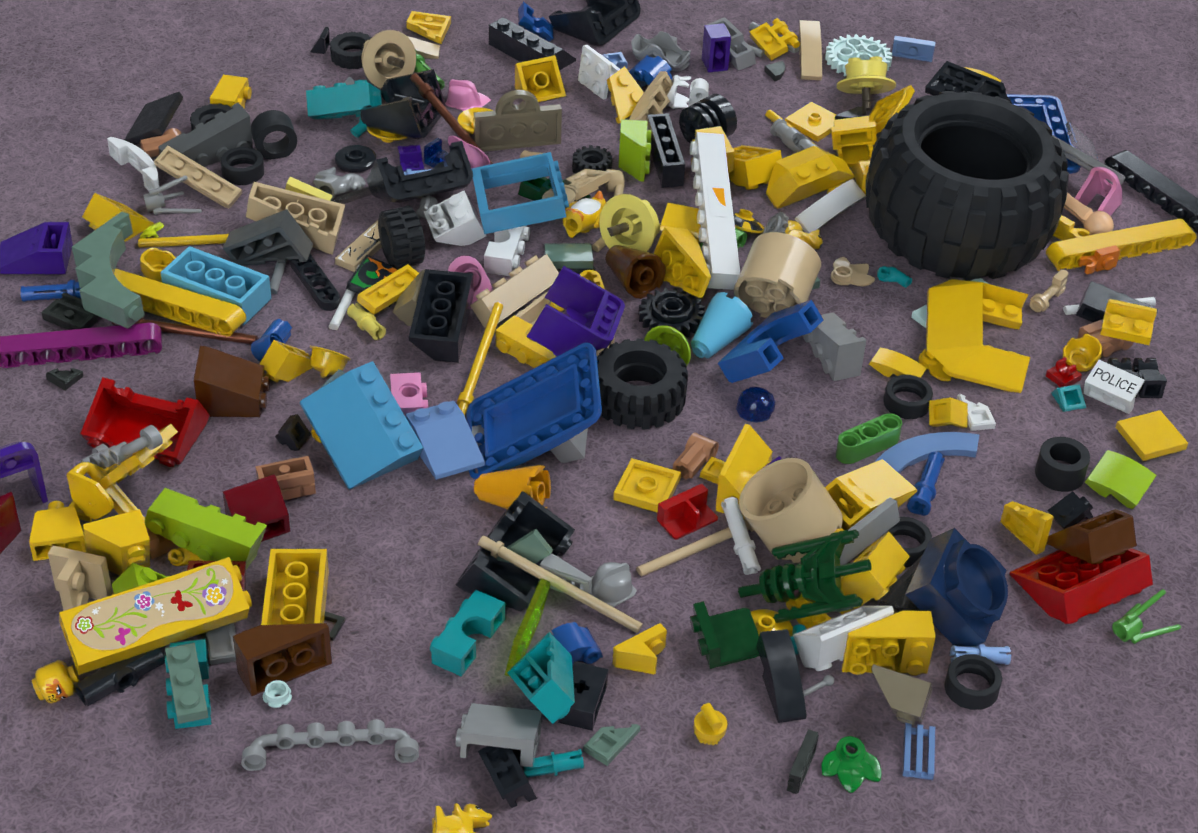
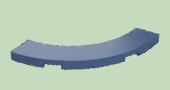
[875,432,979,474]

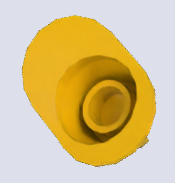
[310,345,350,378]

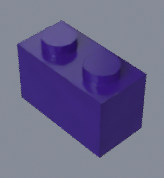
[702,23,731,73]

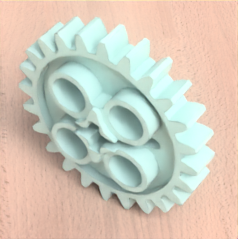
[825,34,892,76]

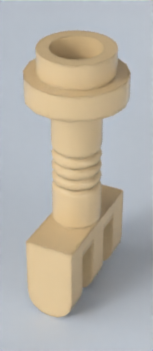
[1030,270,1068,312]

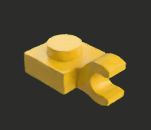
[1053,215,1090,240]

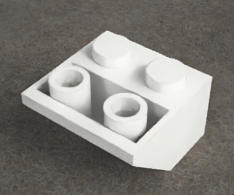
[424,191,486,246]

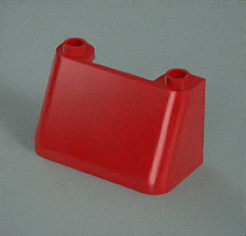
[80,377,210,467]

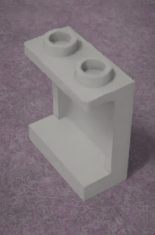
[456,703,542,767]

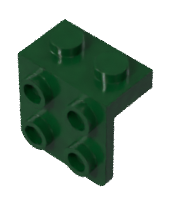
[690,601,760,669]

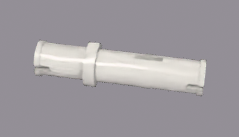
[721,497,761,575]

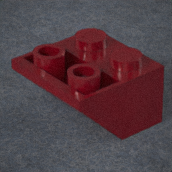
[223,474,290,542]

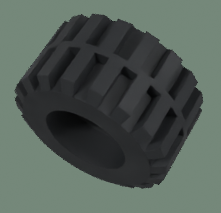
[378,205,425,268]

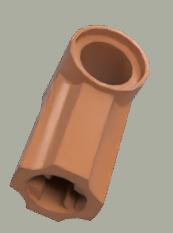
[140,128,182,157]
[673,432,719,480]

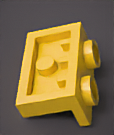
[1100,299,1157,345]

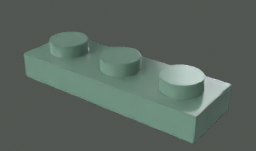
[165,643,209,724]

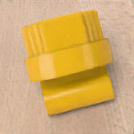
[693,703,727,745]

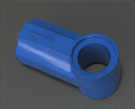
[251,319,292,362]

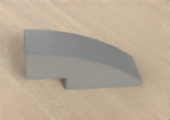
[707,17,756,70]

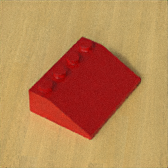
[1010,548,1153,624]

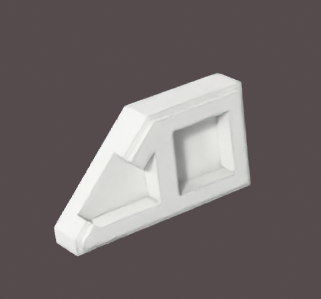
[957,394,996,431]

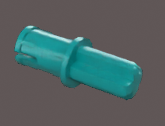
[523,749,584,778]

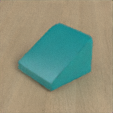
[1051,384,1087,412]

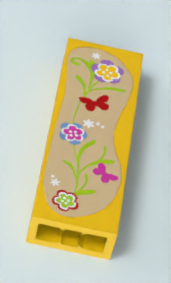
[59,557,252,675]

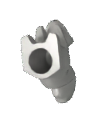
[313,167,366,201]

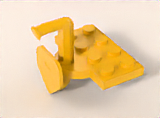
[67,424,178,522]

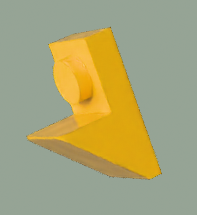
[612,623,667,674]

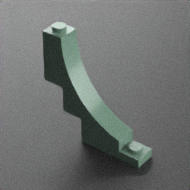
[72,211,145,329]

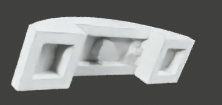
[107,137,160,190]
[795,179,866,233]

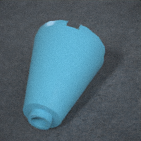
[691,292,753,358]

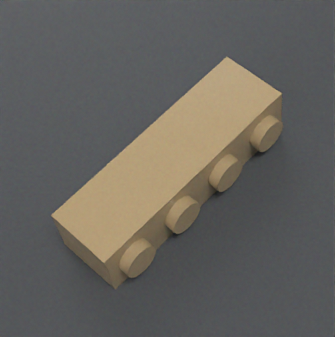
[470,254,559,328]

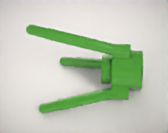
[1112,589,1181,644]

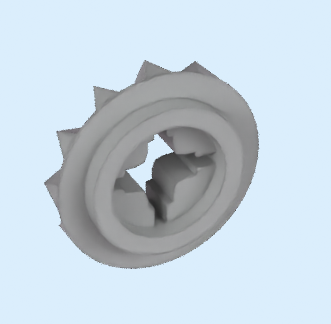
[763,212,789,234]

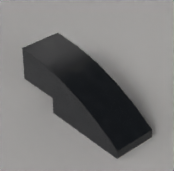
[756,629,807,723]

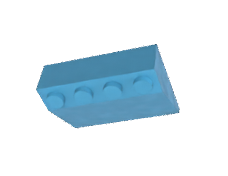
[300,361,423,490]

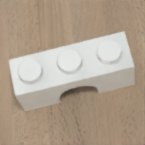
[484,226,530,276]

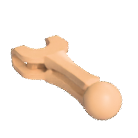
[1064,192,1114,235]

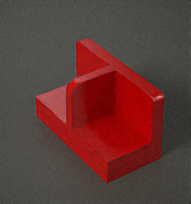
[657,484,718,540]

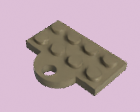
[474,90,562,152]

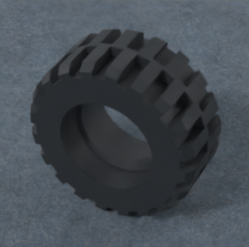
[597,338,688,430]

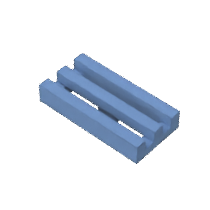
[903,723,935,780]

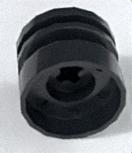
[679,94,737,143]

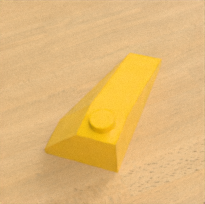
[653,227,711,298]

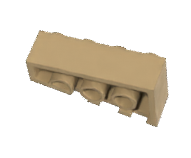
[246,182,345,255]

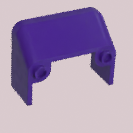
[527,266,625,356]
[0,442,48,503]

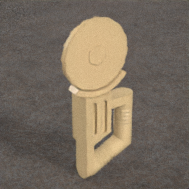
[542,169,612,204]

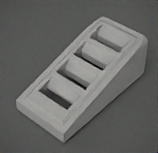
[540,554,592,595]

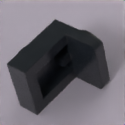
[1047,491,1094,529]

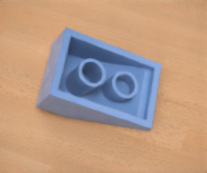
[405,401,485,480]

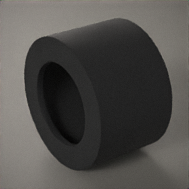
[251,110,297,160]
[1035,437,1090,492]

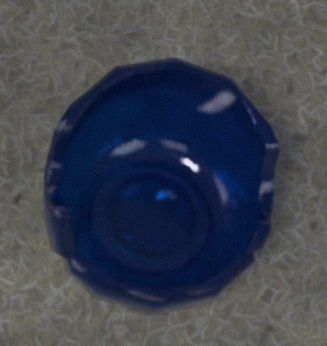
[736,386,776,423]

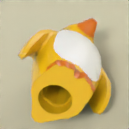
[563,191,606,238]

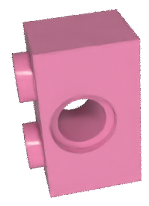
[390,372,428,417]

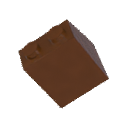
[193,346,270,417]

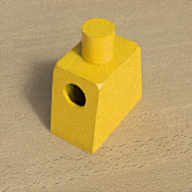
[29,501,86,561]

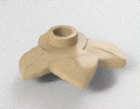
[831,257,875,286]

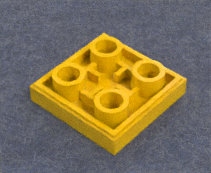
[1115,410,1188,461]

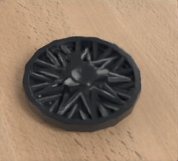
[335,145,376,172]

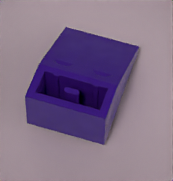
[0,222,73,274]

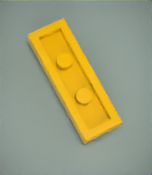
[357,264,419,315]

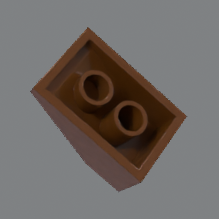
[233,623,332,696]

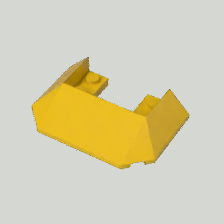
[926,279,1030,393]

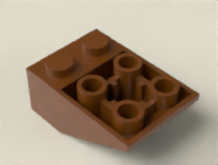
[1046,509,1137,564]

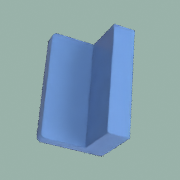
[892,36,935,62]

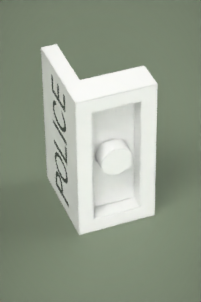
[1083,360,1145,414]

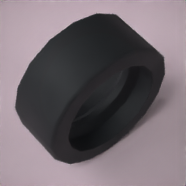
[221,147,264,185]
[883,375,933,419]
[882,516,932,567]
[944,654,1003,710]

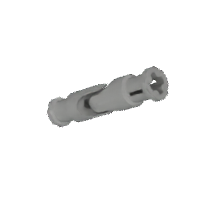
[770,119,821,153]

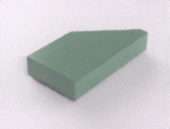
[496,529,553,564]

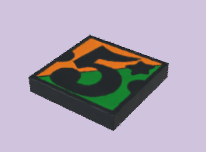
[346,255,399,307]

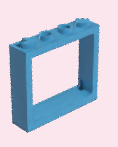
[472,152,569,234]

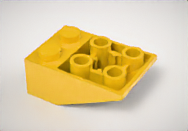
[825,459,918,530]
[841,611,936,676]

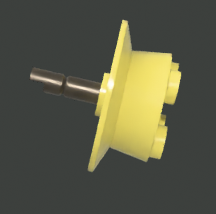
[837,56,896,115]
[599,194,661,252]

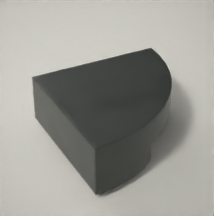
[764,61,785,82]
[46,368,83,391]

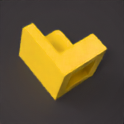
[929,397,968,428]

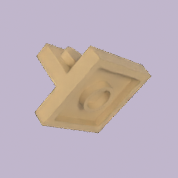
[48,546,113,611]

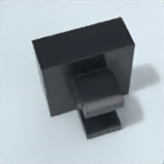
[275,414,311,451]

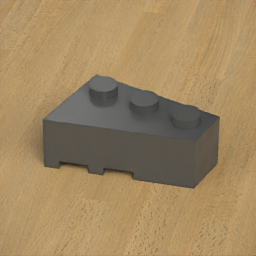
[223,209,313,265]

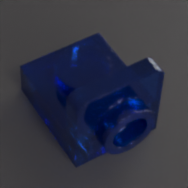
[424,138,449,168]

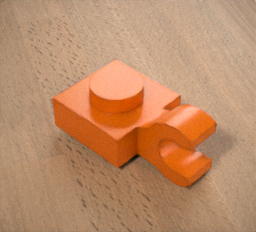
[1078,245,1120,274]

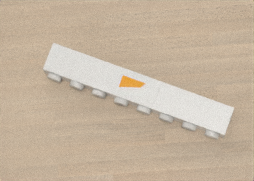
[690,132,740,290]

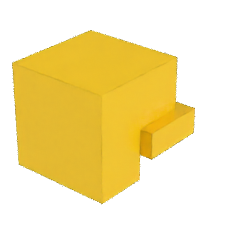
[831,116,877,167]

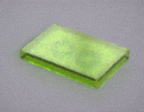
[504,578,551,677]

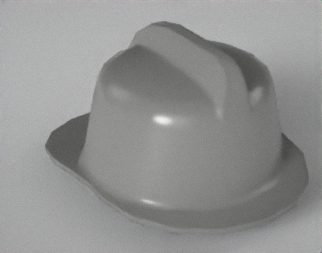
[580,562,637,607]

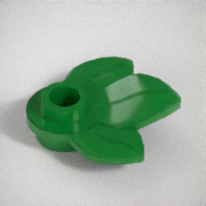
[821,736,882,793]

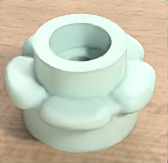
[263,680,292,708]

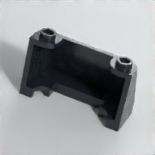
[548,0,641,46]
[360,69,445,139]
[366,141,473,203]
[455,491,575,612]

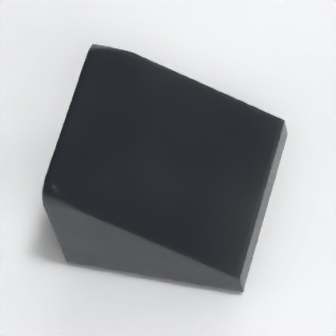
[310,27,330,54]

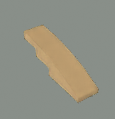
[799,20,822,80]
[629,71,673,121]

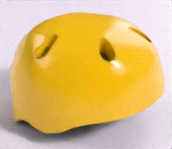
[140,248,176,282]

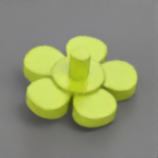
[140,222,164,238]

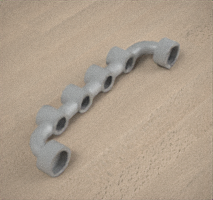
[80,425,163,468]
[241,719,419,771]

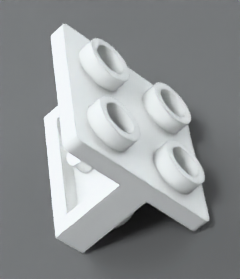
[578,45,620,100]

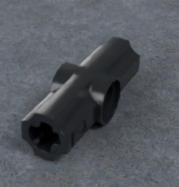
[74,648,165,706]

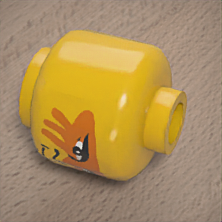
[32,660,80,704]

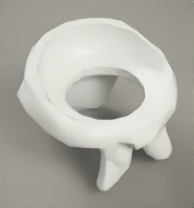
[666,75,691,109]

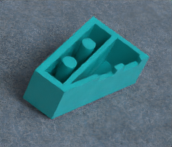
[306,80,382,120]
[507,632,575,724]

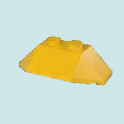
[766,146,854,209]

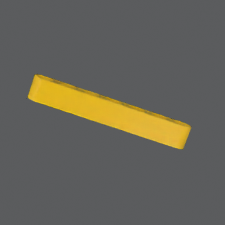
[1046,219,1197,271]
[114,269,246,337]

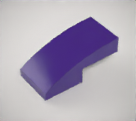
[398,145,425,172]

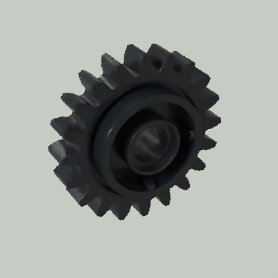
[638,288,705,337]

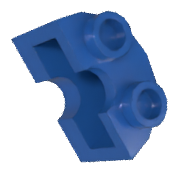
[518,1,554,42]
[629,55,672,86]
[551,622,603,667]

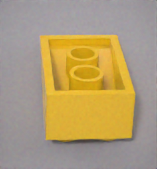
[729,145,782,190]

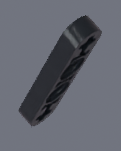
[290,254,340,311]

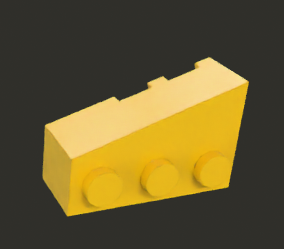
[840,531,910,614]

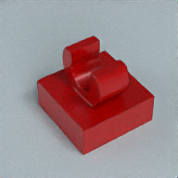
[1046,357,1082,387]

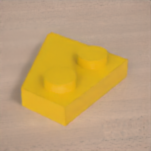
[406,11,451,44]

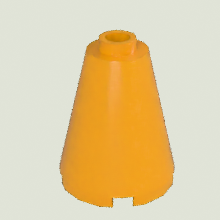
[474,465,551,509]

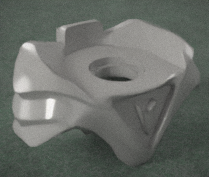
[631,31,691,72]

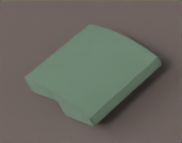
[544,243,593,269]

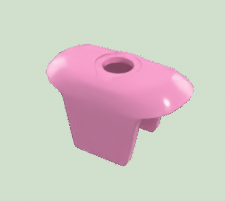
[1075,167,1122,216]

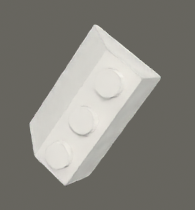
[793,606,894,671]

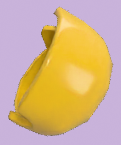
[1062,334,1102,372]

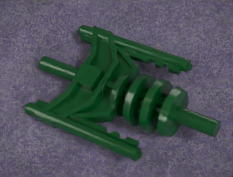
[738,529,872,623]

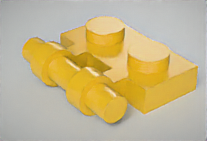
[749,18,800,61]

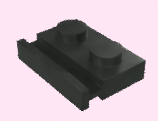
[41,293,100,330]

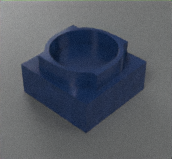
[905,528,1008,646]

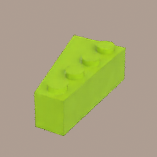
[144,488,267,570]

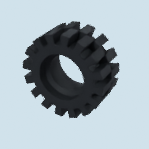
[572,145,612,174]

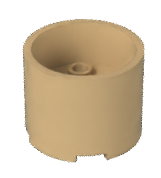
[734,232,821,318]
[739,458,843,563]

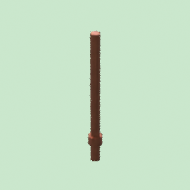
[410,73,493,165]
[112,317,258,344]

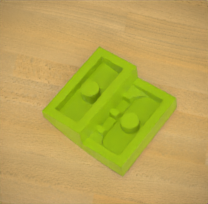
[1085,450,1157,509]

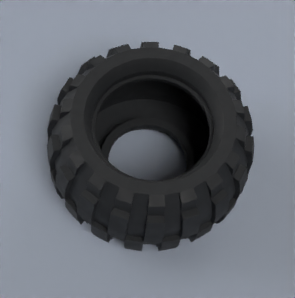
[866,91,1069,281]

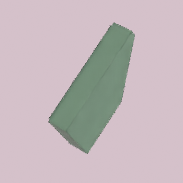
[583,724,640,766]

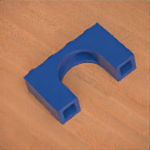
[718,300,824,383]

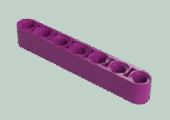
[0,323,162,368]

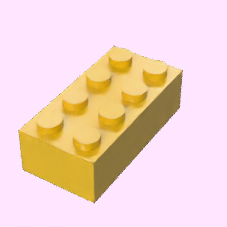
[261,549,329,625]

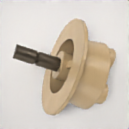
[361,30,416,88]

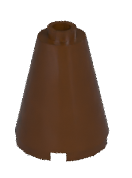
[605,245,666,299]

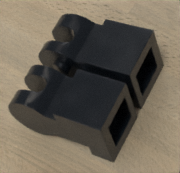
[1107,358,1167,398]

